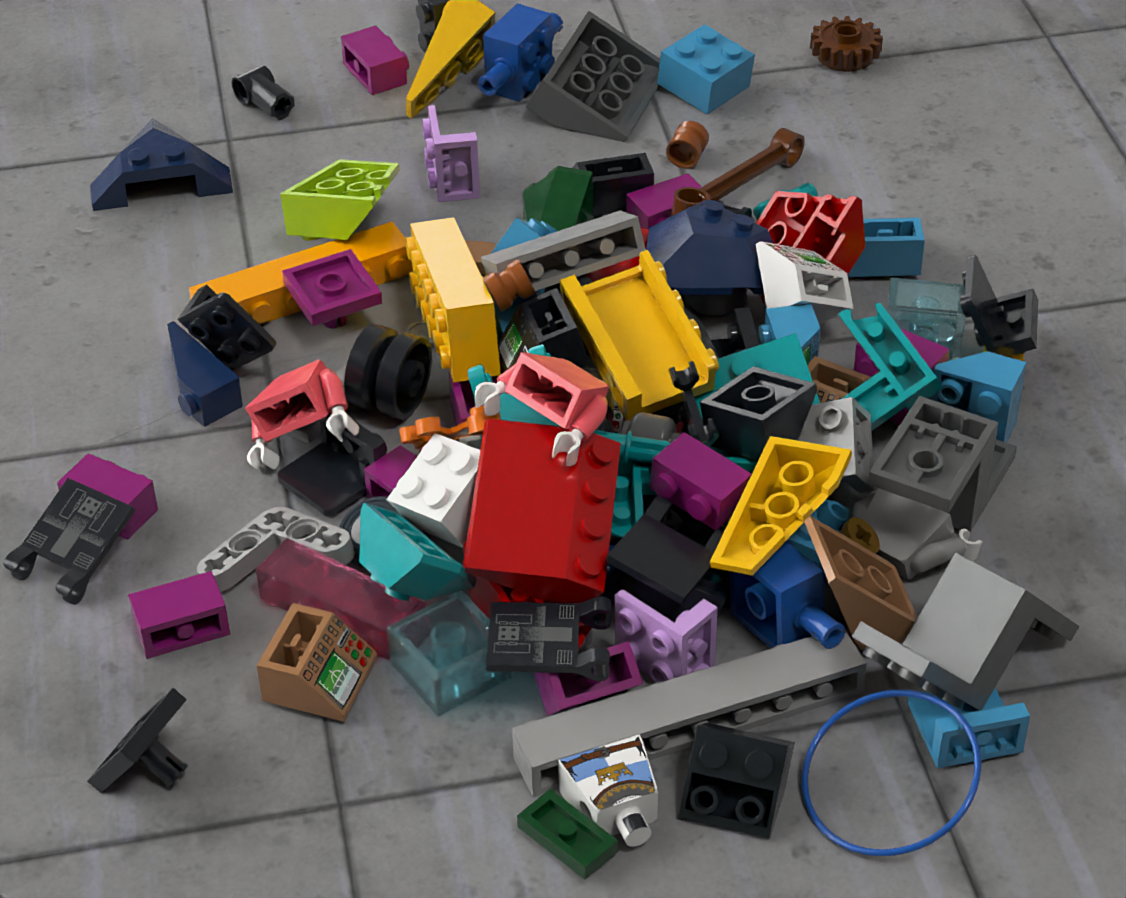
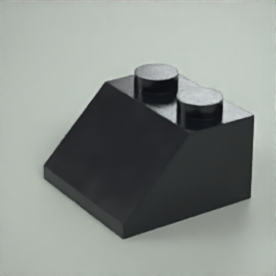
[700,366,817,461]

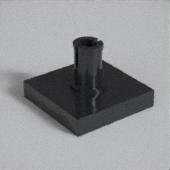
[87,688,188,793]

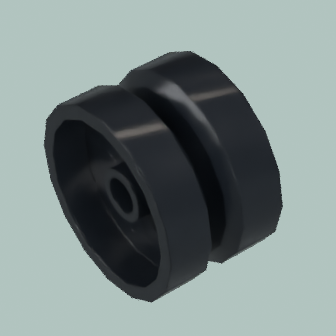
[344,323,432,420]

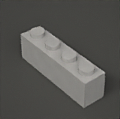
[481,211,646,297]

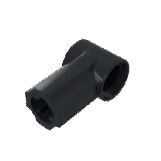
[231,65,295,120]

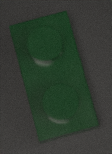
[517,789,618,879]

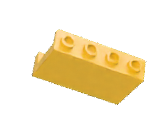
[560,250,719,420]

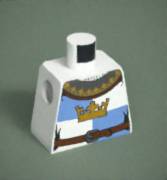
[558,734,658,847]

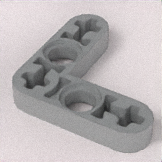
[197,507,355,592]

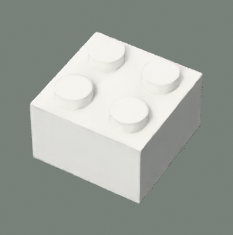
[386,433,480,548]

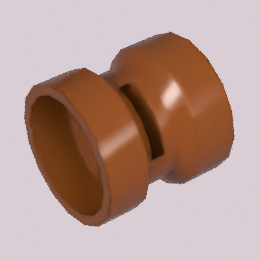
[666,121,709,169]
[482,259,536,312]

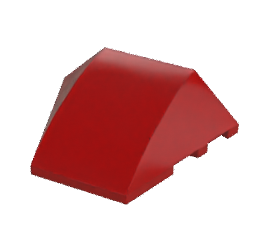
[756,191,866,304]

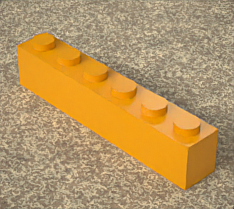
[189,221,413,325]

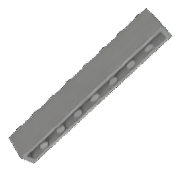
[512,630,867,797]

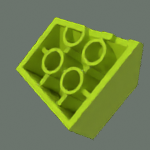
[280,159,400,241]

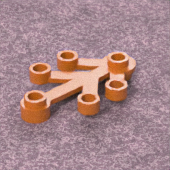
[399,405,501,453]

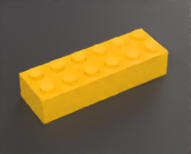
[405,217,501,382]

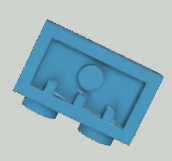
[907,688,1030,768]

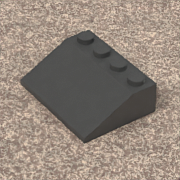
[526,11,660,142]

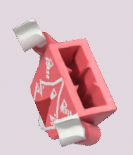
[475,352,609,466]
[245,360,359,473]

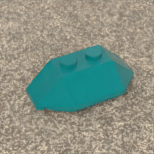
[359,503,477,601]

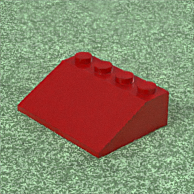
[463,419,621,603]

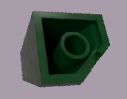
[522,166,593,231]

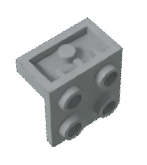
[798,397,874,493]

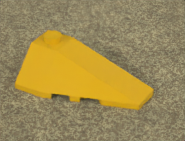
[406,0,495,119]
[710,436,852,576]

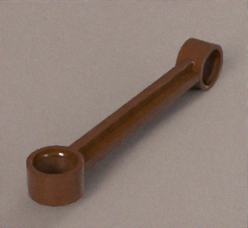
[671,128,805,216]

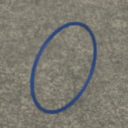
[801,690,981,856]

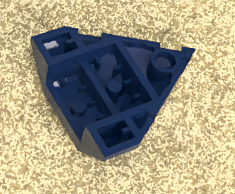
[90,118,233,211]
[646,200,774,295]

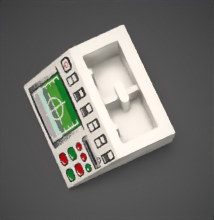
[756,241,854,324]

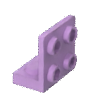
[422,105,480,202]
[615,590,717,683]

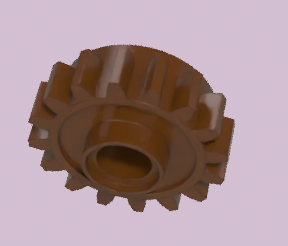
[810,16,883,72]

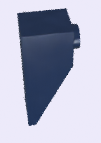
[167,321,243,427]

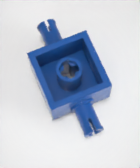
[478,3,563,102]
[729,540,845,649]

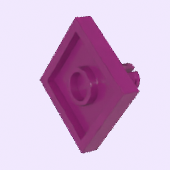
[282,249,382,329]

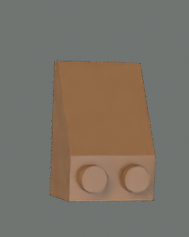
[804,516,918,650]

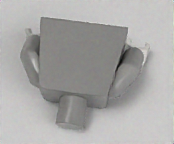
[852,487,983,579]

